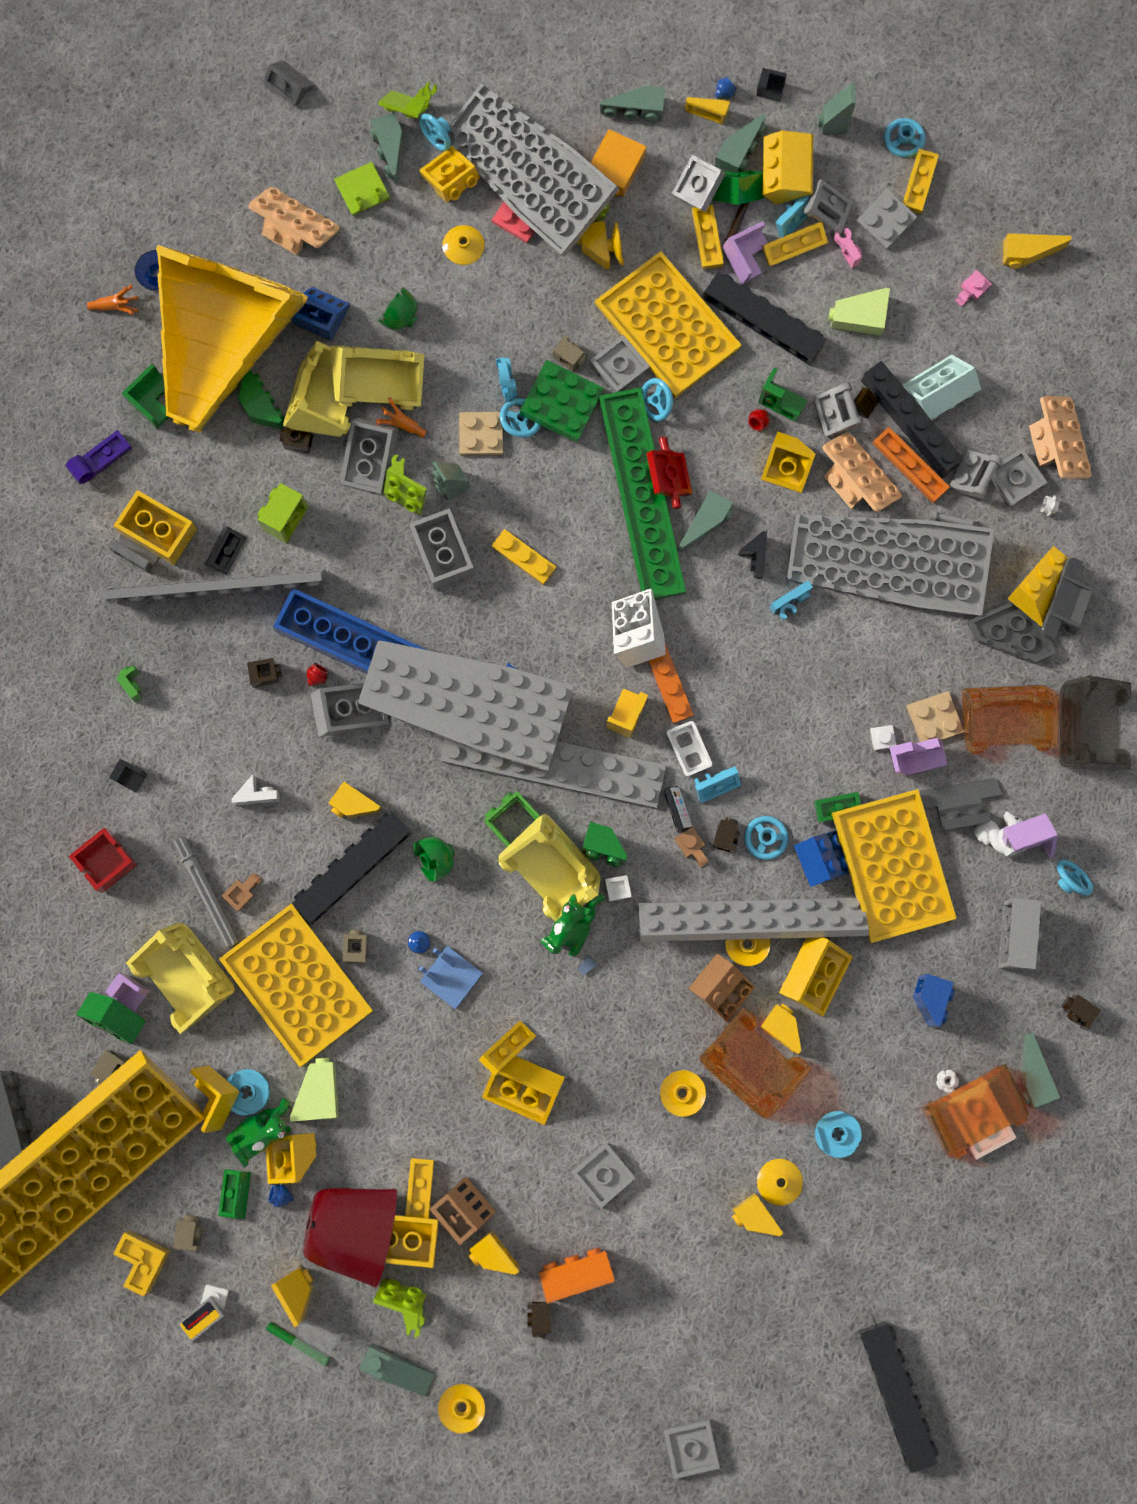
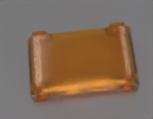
[962,685,1059,754]
[699,1008,812,1119]
[920,1063,1029,1159]

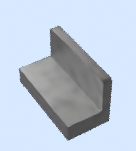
[263,61,315,106]
[108,536,159,573]

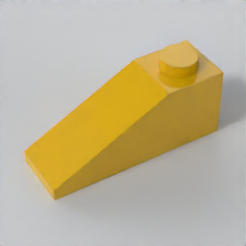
[1003,233,1071,269]

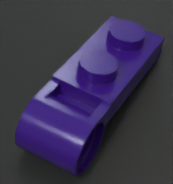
[65,430,132,484]

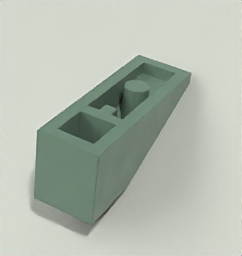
[817,83,856,134]
[678,490,734,553]
[1020,1033,1060,1108]
[359,1343,435,1396]

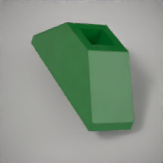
[238,369,285,429]

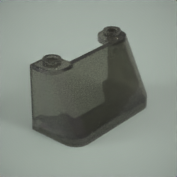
[1059,675,1131,771]

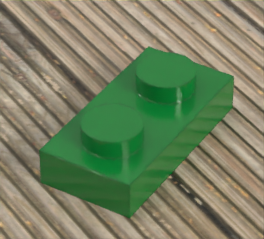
[814,792,861,823]

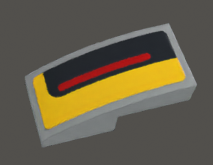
[177,1295,226,1342]

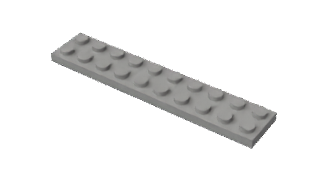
[99,570,326,603]
[440,738,666,809]
[639,898,869,942]

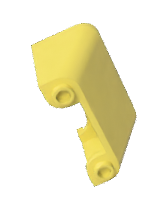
[283,341,351,437]
[331,345,425,410]
[498,814,600,921]
[126,923,235,1034]

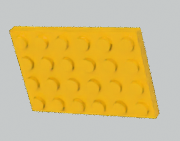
[595,251,742,399]
[832,789,957,943]
[219,903,373,1067]

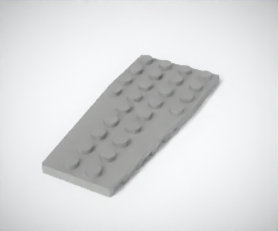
[448,84,620,257]
[787,514,995,616]
[358,640,574,772]

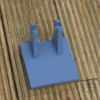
[418,946,483,1009]

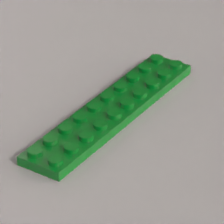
[599,388,686,600]

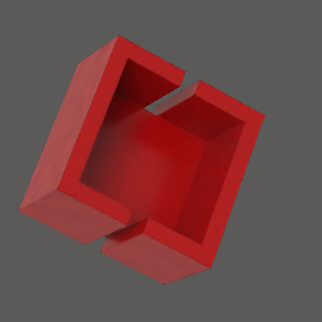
[68,828,138,893]

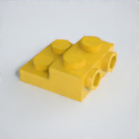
[419,146,480,203]

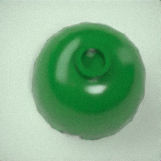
[377,287,418,331]
[413,836,455,882]

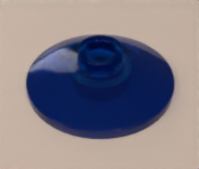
[135,250,159,291]

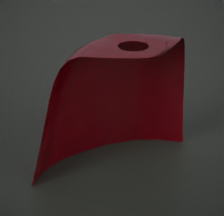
[303,1188,397,1288]

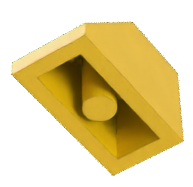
[577,221,610,269]
[328,782,382,819]
[760,1004,801,1054]
[732,1193,784,1236]

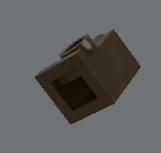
[280,427,314,454]
[247,658,282,688]
[712,818,740,853]
[1061,994,1101,1030]
[527,1302,551,1338]

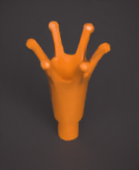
[87,285,139,315]
[376,397,426,438]

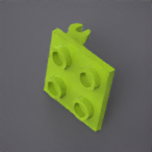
[378,81,438,119]
[334,162,390,216]
[383,454,427,515]
[372,1278,427,1338]

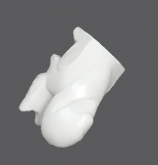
[975,812,1026,857]

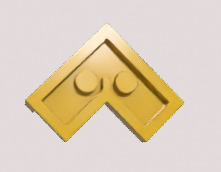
[606,689,648,738]
[190,1066,240,1133]
[113,1230,171,1297]

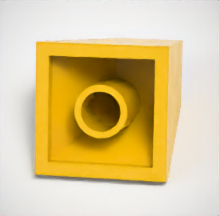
[761,431,815,493]
[266,1133,316,1184]
[469,1230,520,1275]
[271,1266,314,1328]

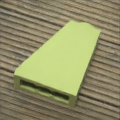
[828,288,890,336]
[290,1058,339,1122]

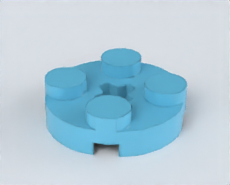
[495,357,517,402]
[227,1069,270,1116]
[814,1111,862,1158]

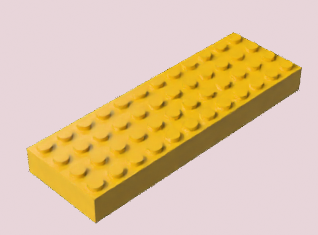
[0,1050,205,1296]

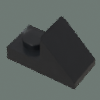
[738,531,767,579]

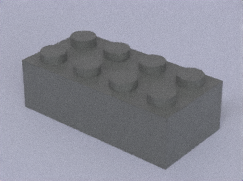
[0,1071,35,1170]

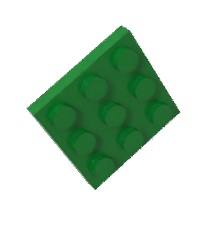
[519,359,604,443]

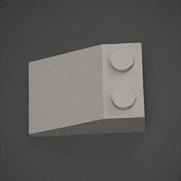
[340,418,399,494]
[310,683,389,737]

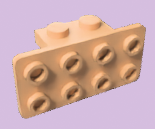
[249,187,340,255]
[1029,396,1092,479]
[823,432,902,512]

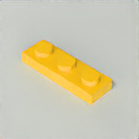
[902,149,939,214]
[692,205,724,270]
[762,222,828,266]
[491,529,557,585]
[479,1020,536,1076]
[405,1158,434,1219]

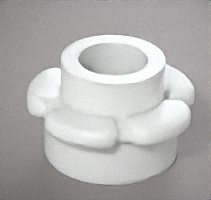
[1041,496,1059,516]
[936,1070,959,1092]

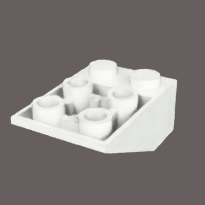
[612,589,666,668]

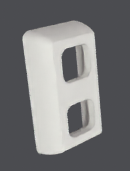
[667,721,712,776]

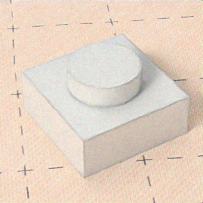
[870,725,896,751]
[605,875,631,902]
[201,1284,229,1311]

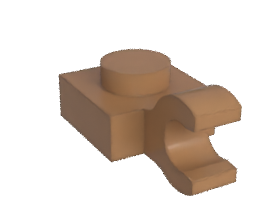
[674,827,708,868]
[222,873,262,912]

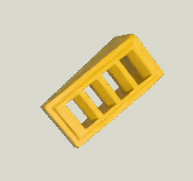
[685,97,730,124]

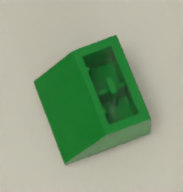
[582,822,627,867]

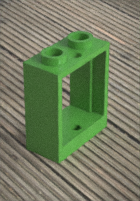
[484,791,540,848]

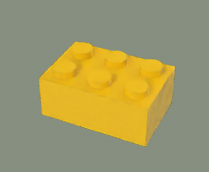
[113,490,197,565]

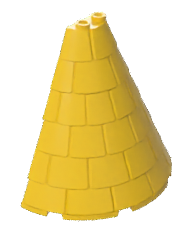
[156,245,308,432]

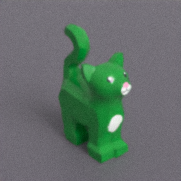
[540,894,605,957]
[225,1098,292,1168]

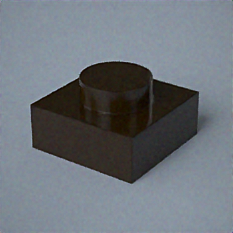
[854,387,879,419]

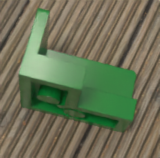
[712,170,765,205]
[122,364,169,429]
[758,367,807,422]
[76,992,145,1044]

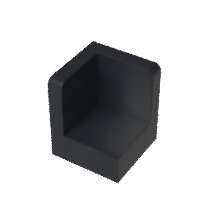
[756,68,787,101]
[109,759,147,792]

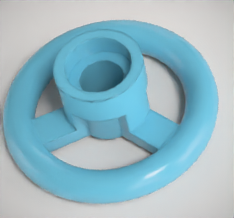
[419,114,451,151]
[884,118,926,158]
[642,378,673,422]
[500,398,541,438]
[744,816,789,860]
[1057,860,1093,896]

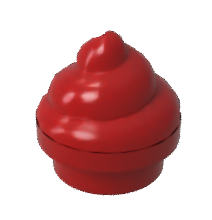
[748,409,770,431]
[307,663,329,686]

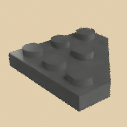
[967,602,1057,664]

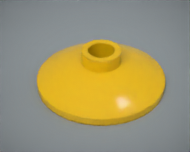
[607,222,624,266]
[443,225,485,265]
[725,939,770,966]
[660,1070,706,1117]
[757,1159,803,1206]
[438,1384,485,1433]

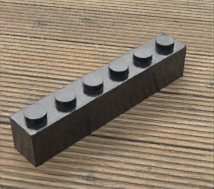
[703,271,826,366]
[861,360,964,479]
[292,812,412,925]
[858,1321,939,1473]

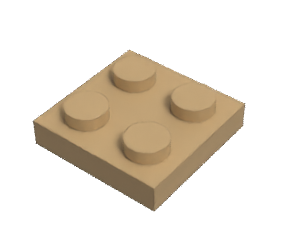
[459,412,503,456]
[906,691,964,742]

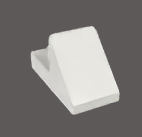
[232,775,280,806]

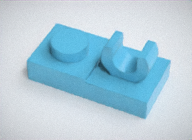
[775,196,810,237]
[769,581,813,621]
[695,766,741,804]

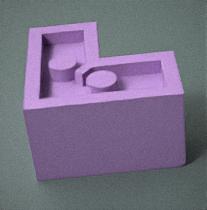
[722,221,768,284]
[890,738,948,776]
[1002,813,1058,858]
[105,973,150,1012]

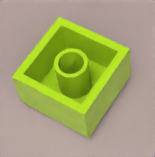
[257,483,308,544]

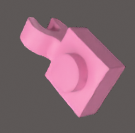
[834,228,862,269]
[955,270,992,306]

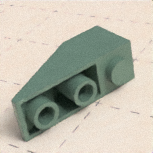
[600,86,665,122]
[369,112,403,184]
[714,114,767,173]
[432,461,470,500]

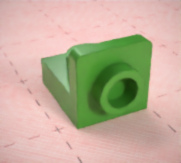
[116,665,142,702]

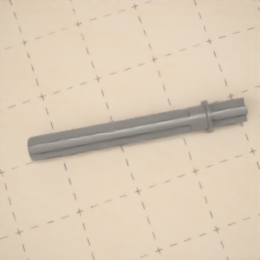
[173,836,238,948]

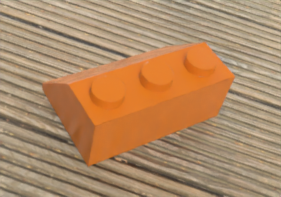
[539,1247,615,1303]

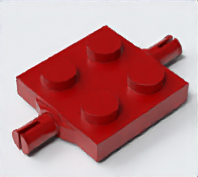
[646,437,693,510]

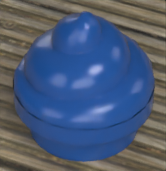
[715,76,737,98]
[408,931,431,954]
[268,1184,293,1208]

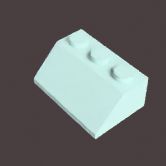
[902,355,981,420]

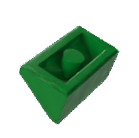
[218,1169,251,1219]

